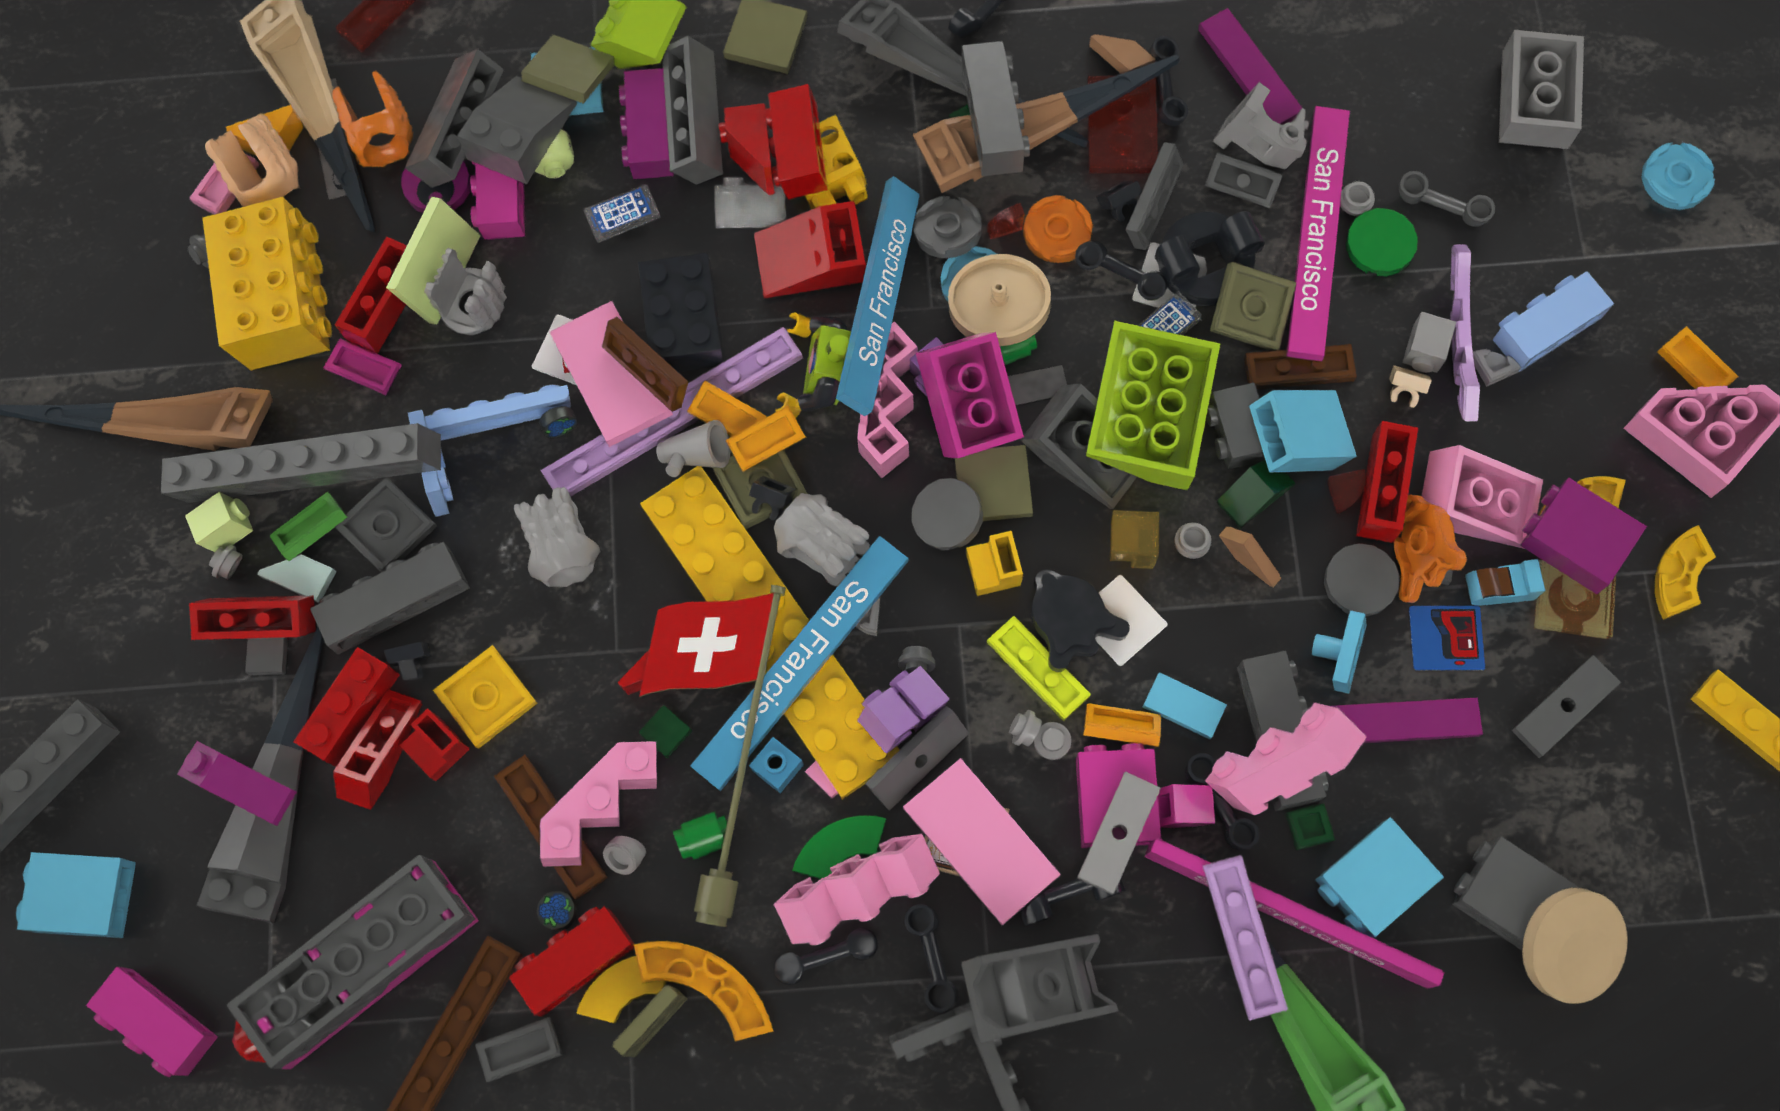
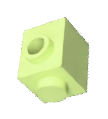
[185,492,253,552]

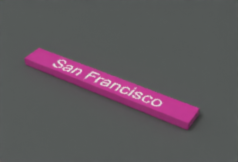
[1286,106,1350,362]
[1144,838,1444,989]

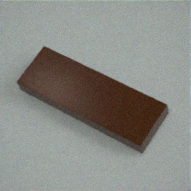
[602,317,688,412]
[1244,344,1357,390]

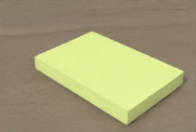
[386,197,481,324]

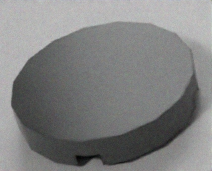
[913,196,982,258]
[912,478,983,551]
[1324,543,1400,617]

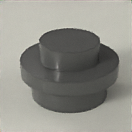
[188,234,209,268]
[898,646,935,674]

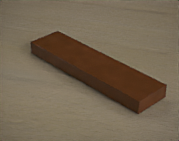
[494,755,608,900]

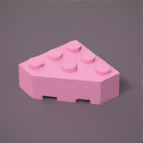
[1623,385,1780,498]

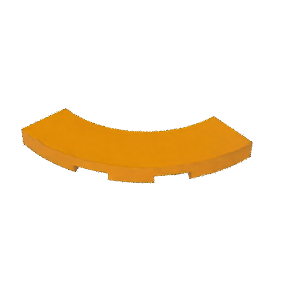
[634,941,773,1041]

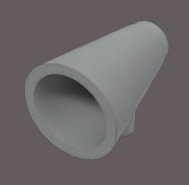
[656,420,731,477]

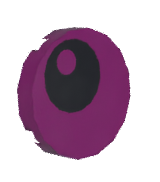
[401,162,471,213]

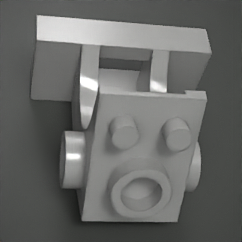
[1213,82,1309,169]

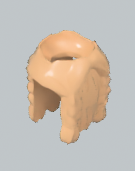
[205,113,300,207]

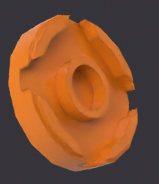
[1023,195,1093,263]

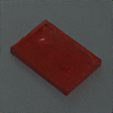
[1087,76,1158,173]

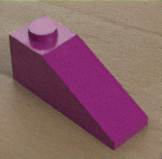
[177,741,297,826]

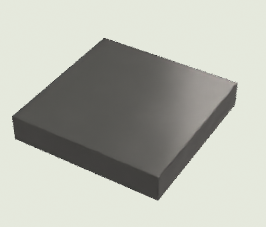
[335,477,438,573]

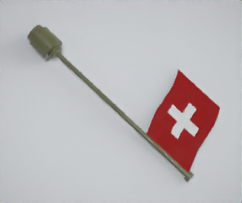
[639,585,786,927]

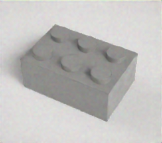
[1499,30,1584,149]

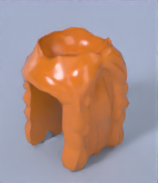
[332,71,413,168]

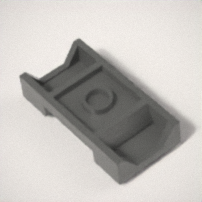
[961,934,1118,1043]

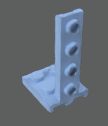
[408,385,571,517]

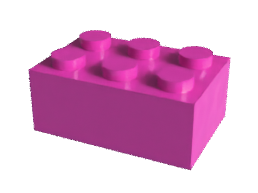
[915,332,1024,458]

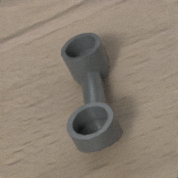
[1398,171,1495,227]

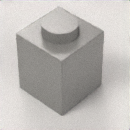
[1403,312,1456,373]

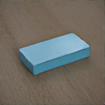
[1142,672,1227,740]

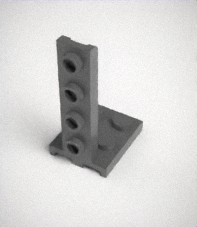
[889,1002,1030,1111]

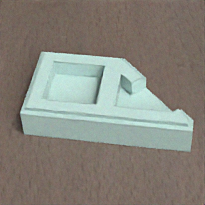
[257,554,337,603]

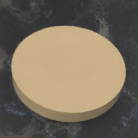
[948,254,1051,346]
[1523,888,1627,1004]

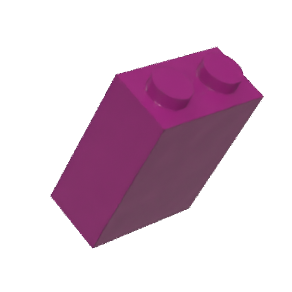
[1520,478,1647,594]

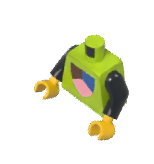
[775,312,851,418]

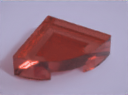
[987,203,1024,239]
[1327,469,1366,514]

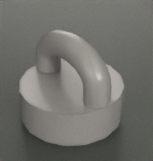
[603,836,646,875]

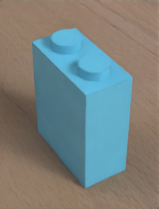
[1249,390,1357,473]
[1315,817,1444,938]
[16,852,136,938]

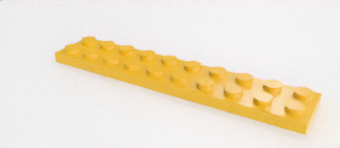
[640,466,900,799]

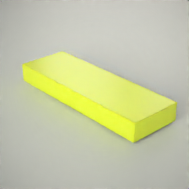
[987,616,1091,722]

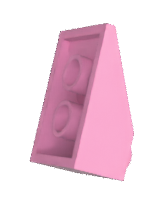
[1422,445,1543,549]

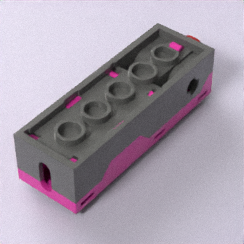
[227,854,479,1069]

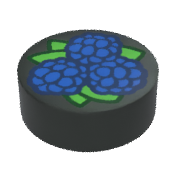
[539,406,577,438]
[537,891,577,930]

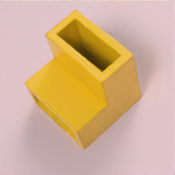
[966,531,1023,596]

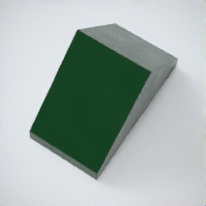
[1217,460,1295,529]

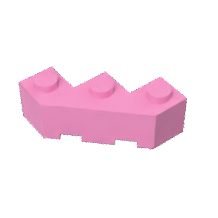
[857,321,918,478]
[1205,703,1367,815]
[540,742,657,867]
[774,834,940,945]

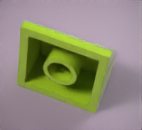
[591,0,686,69]

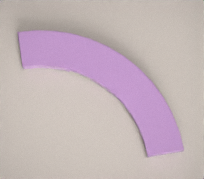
[1451,245,1480,421]

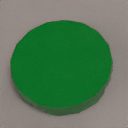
[1346,208,1418,277]

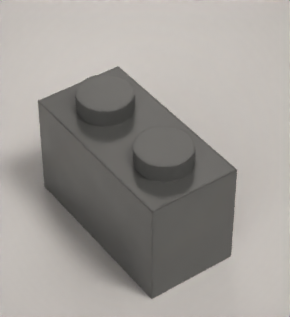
[1206,383,1265,470]

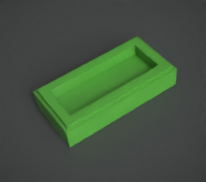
[270,492,347,561]

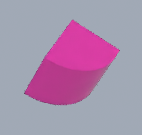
[1158,784,1215,828]

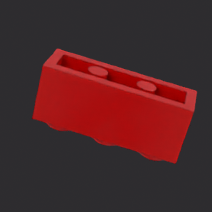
[765,84,828,199]
[335,237,407,354]
[1356,421,1418,543]
[189,595,316,640]
[293,647,400,767]
[509,906,634,1017]

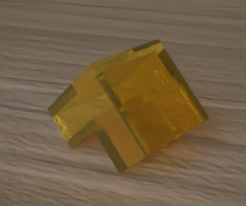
[1110,510,1159,569]

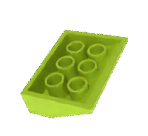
[1086,321,1220,490]

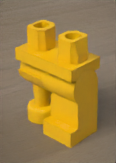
[805,115,868,210]

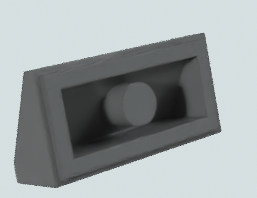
[1205,152,1283,208]

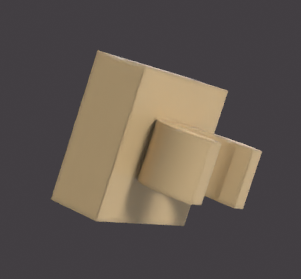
[1389,365,1432,408]

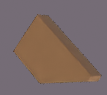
[1089,35,1156,74]
[1219,527,1281,588]

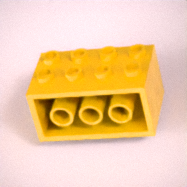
[203,197,332,370]

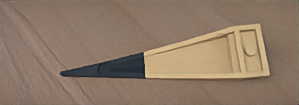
[240,0,375,232]

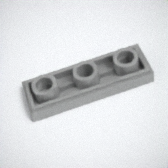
[1077,771,1161,895]

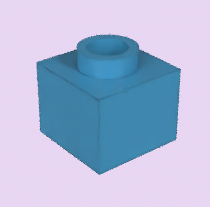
[749,737,804,794]

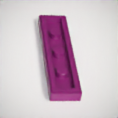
[1198,8,1302,125]
[1331,698,1483,743]

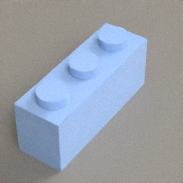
[1493,271,1614,372]

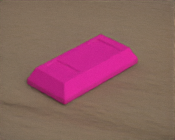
[323,338,402,395]

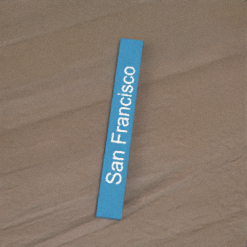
[836,176,920,416]
[691,536,909,791]

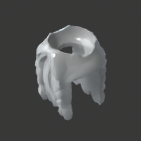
[424,248,507,335]
[514,487,601,587]
[774,493,870,587]

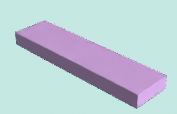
[1203,855,1288,1020]

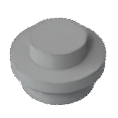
[1340,181,1375,216]
[1174,522,1211,559]
[209,544,243,580]
[1009,710,1041,746]
[1034,722,1071,760]

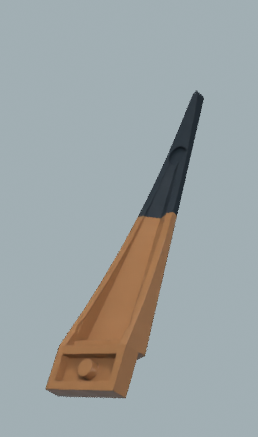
[913,55,1180,193]
[0,387,273,451]

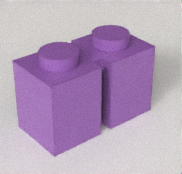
[858,666,950,754]

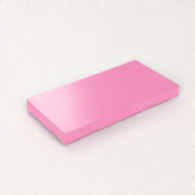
[550,301,673,447]
[903,758,1061,926]

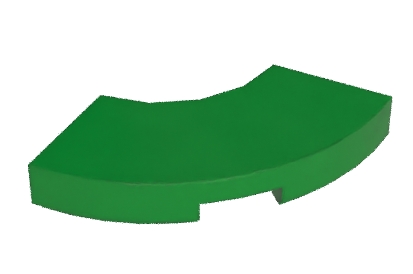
[792,815,886,880]

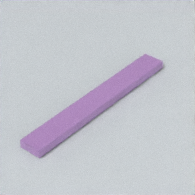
[541,327,803,497]

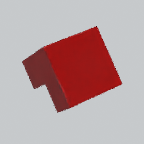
[399,708,470,781]

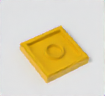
[433,645,538,749]

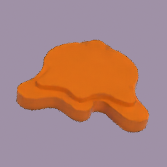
[1394,494,1467,603]

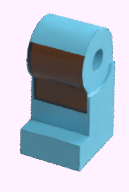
[1465,559,1545,606]

